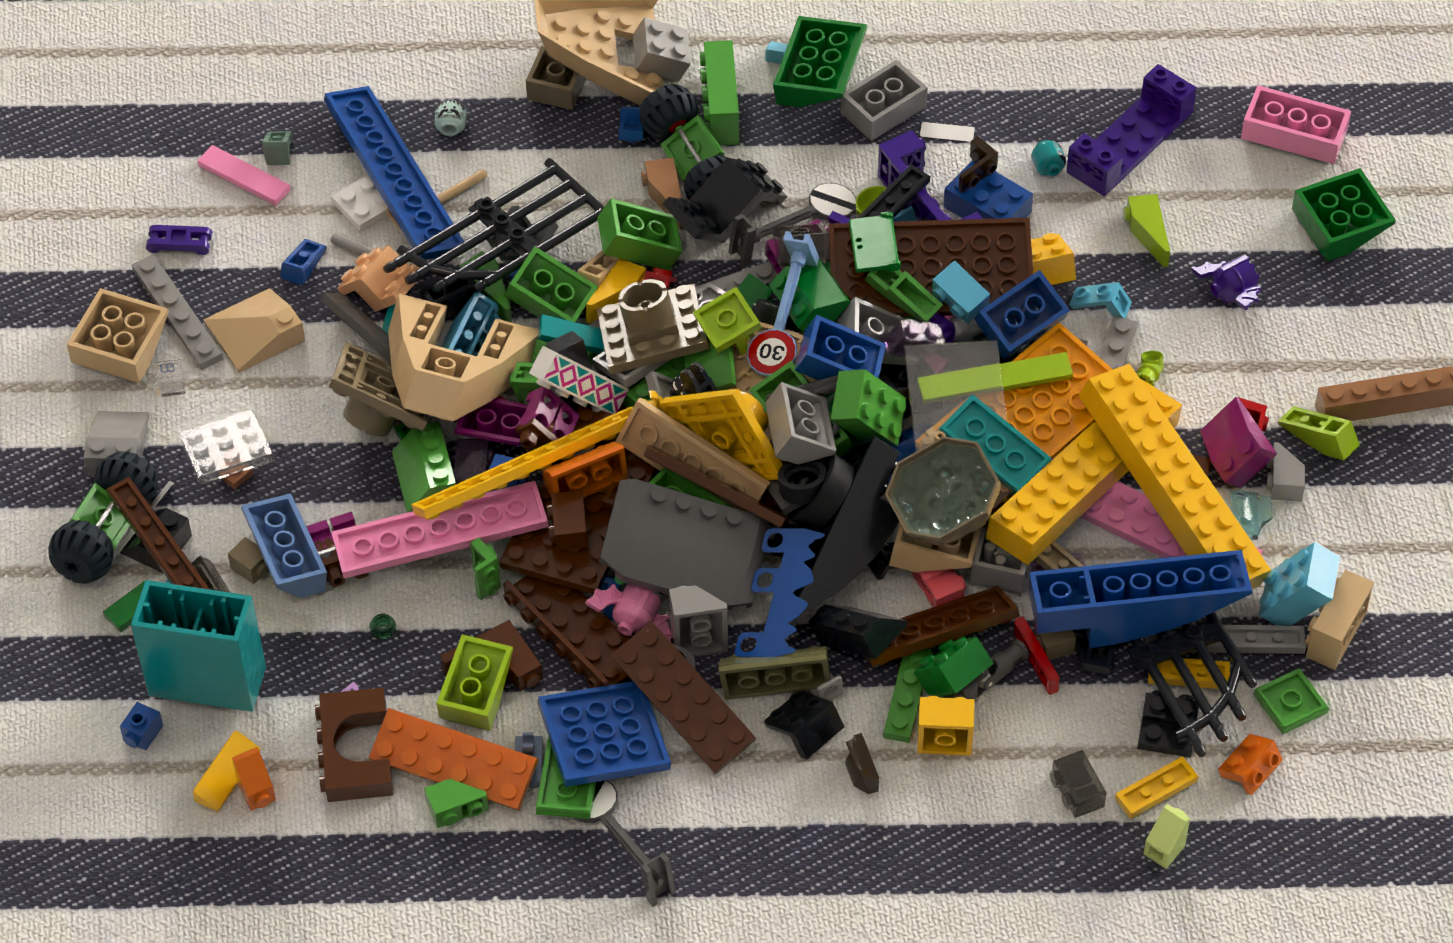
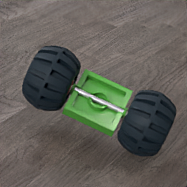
[640,84,727,200]
[48,451,158,584]

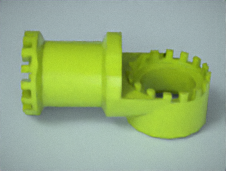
[1137,350,1164,386]

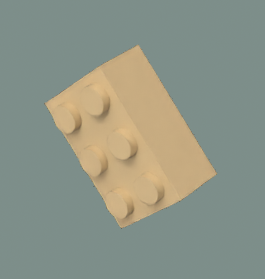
[1305,569,1374,670]

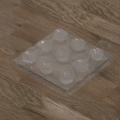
[179,410,274,485]

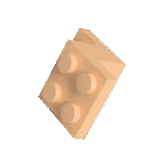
[337,245,419,312]

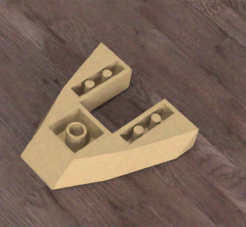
[388,294,539,421]

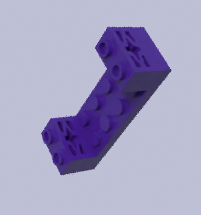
[1066,64,1197,197]
[878,130,983,221]

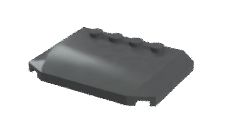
[599,479,771,610]

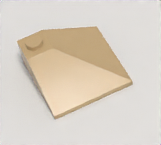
[203,288,305,373]

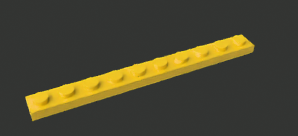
[411,406,633,520]

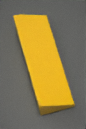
[193,730,261,812]

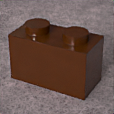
[547,490,588,551]

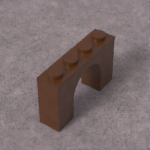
[315,687,393,802]

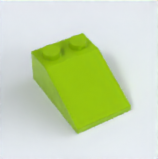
[436,634,513,731]

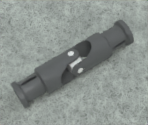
[939,639,1030,700]

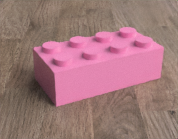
[1241,85,1351,165]

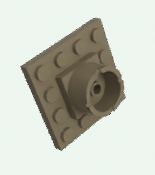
[597,279,709,375]
[329,342,429,437]

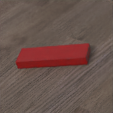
[1013,616,1060,695]

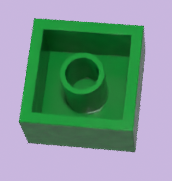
[914,636,994,697]

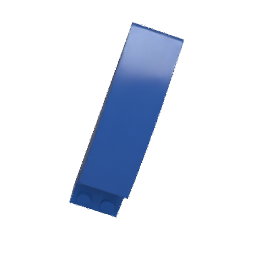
[1029,550,1252,649]

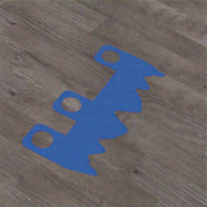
[735,528,825,657]

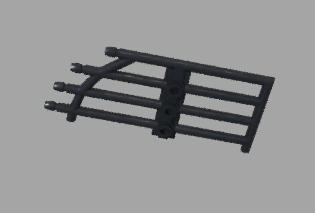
[383,158,604,293]
[1127,612,1257,757]

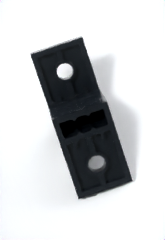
[662,157,788,243]

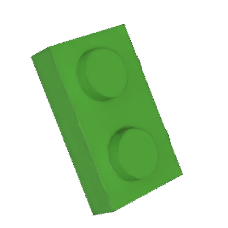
[470,537,501,600]

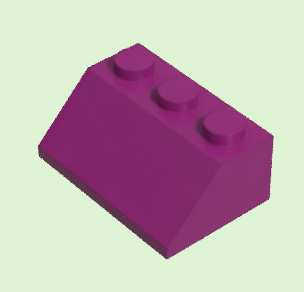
[454,398,528,446]

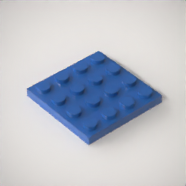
[537,682,671,787]

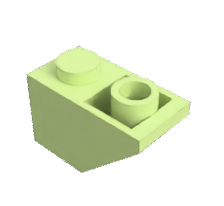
[1144,804,1190,869]

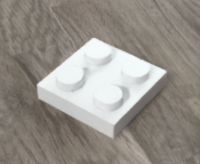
[331,175,388,232]

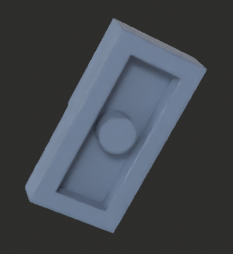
[515,732,543,788]

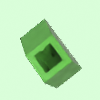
[424,779,489,828]

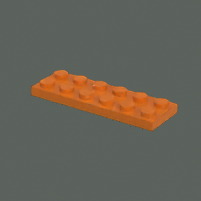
[369,708,539,811]

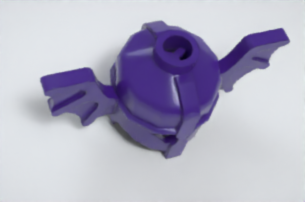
[1192,255,1262,310]

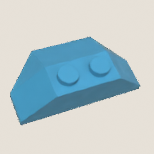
[441,292,499,356]

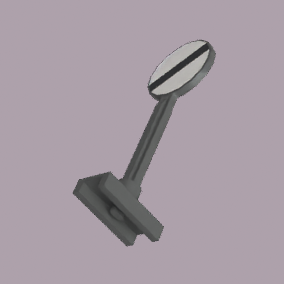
[728,183,856,267]
[573,780,676,907]

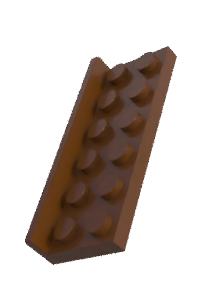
[503,575,631,688]

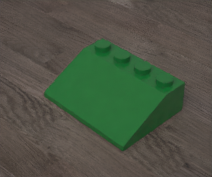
[773,16,868,107]

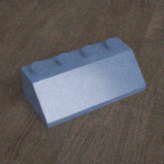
[241,494,327,598]

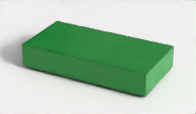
[103,581,145,632]

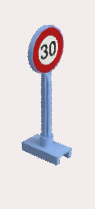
[747,231,819,377]

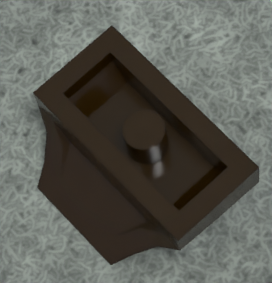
[845,733,879,794]

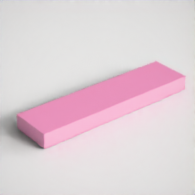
[197,145,291,206]

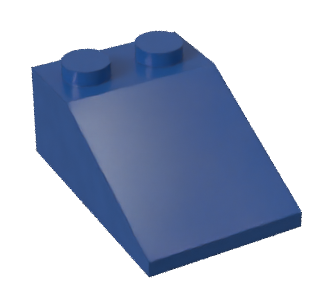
[795,315,886,380]

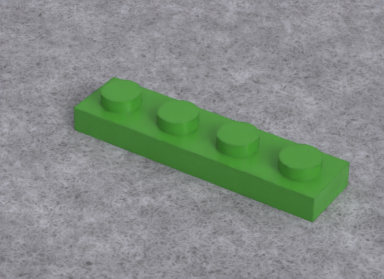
[883,649,932,743]

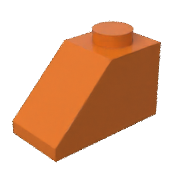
[232,747,276,811]

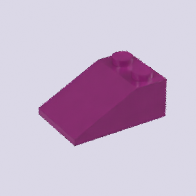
[1200,397,1277,488]

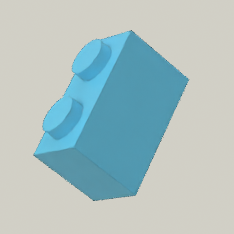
[932,260,990,323]

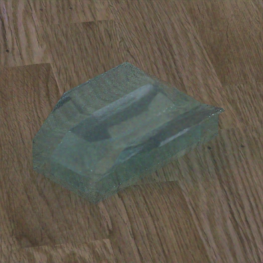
[1230,490,1272,540]

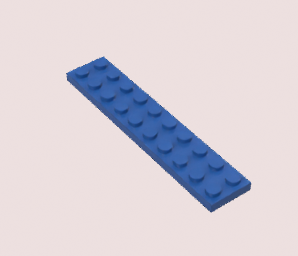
[324,86,464,260]

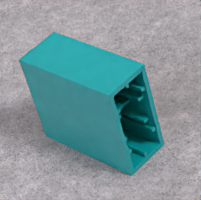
[131,580,266,712]

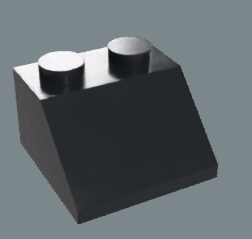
[120,508,192,574]

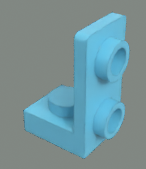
[1069,282,1132,319]

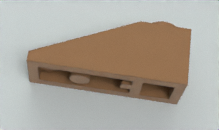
[641,158,685,229]

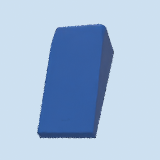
[281,239,327,285]

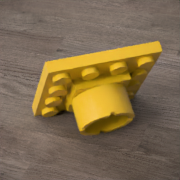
[659,388,783,480]

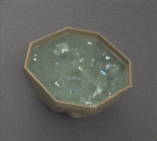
[885,436,1001,545]

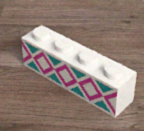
[529,346,629,414]

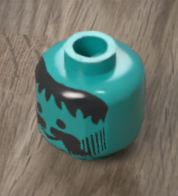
[1031,140,1066,176]

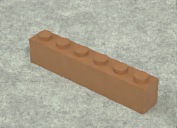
[1315,366,1453,421]

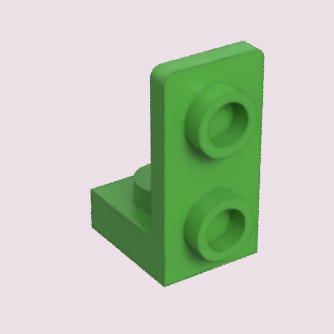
[509,362,542,404]

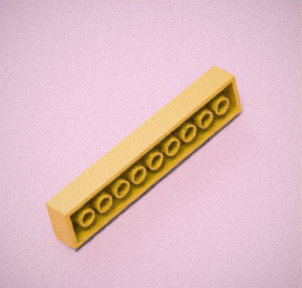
[1079,364,1271,589]
[986,379,1183,565]

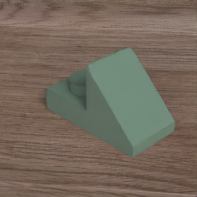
[262,131,292,165]

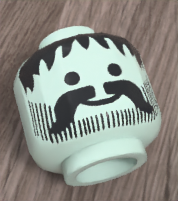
[434,100,467,136]

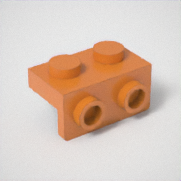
[1218,734,1283,795]

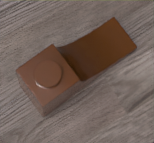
[440,620,543,691]

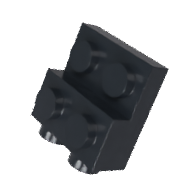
[1137,690,1199,758]

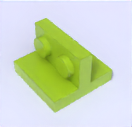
[692,287,762,356]

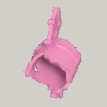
[585,583,672,641]

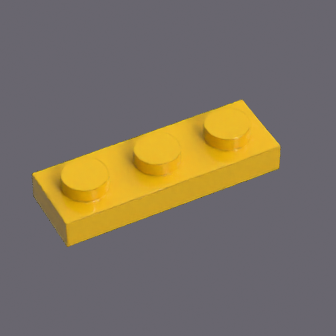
[1148,658,1230,689]
[1115,756,1199,819]

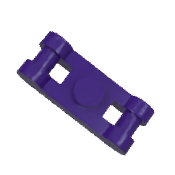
[146,225,213,255]

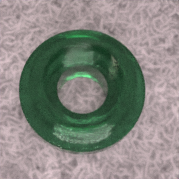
[369,613,396,639]

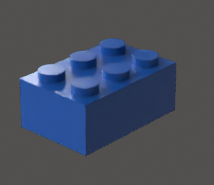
[944,161,1033,219]
[974,270,1070,360]

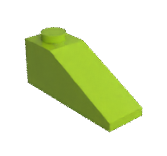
[1123,194,1170,267]
[1278,406,1360,460]

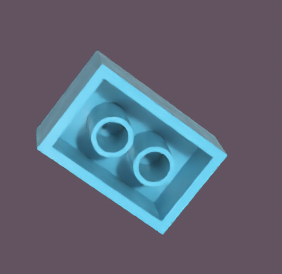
[1259,542,1340,626]

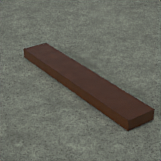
[644,446,791,527]
[107,477,210,590]

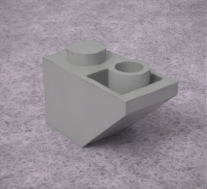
[1266,442,1305,501]

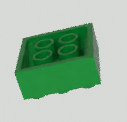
[1292,168,1396,262]

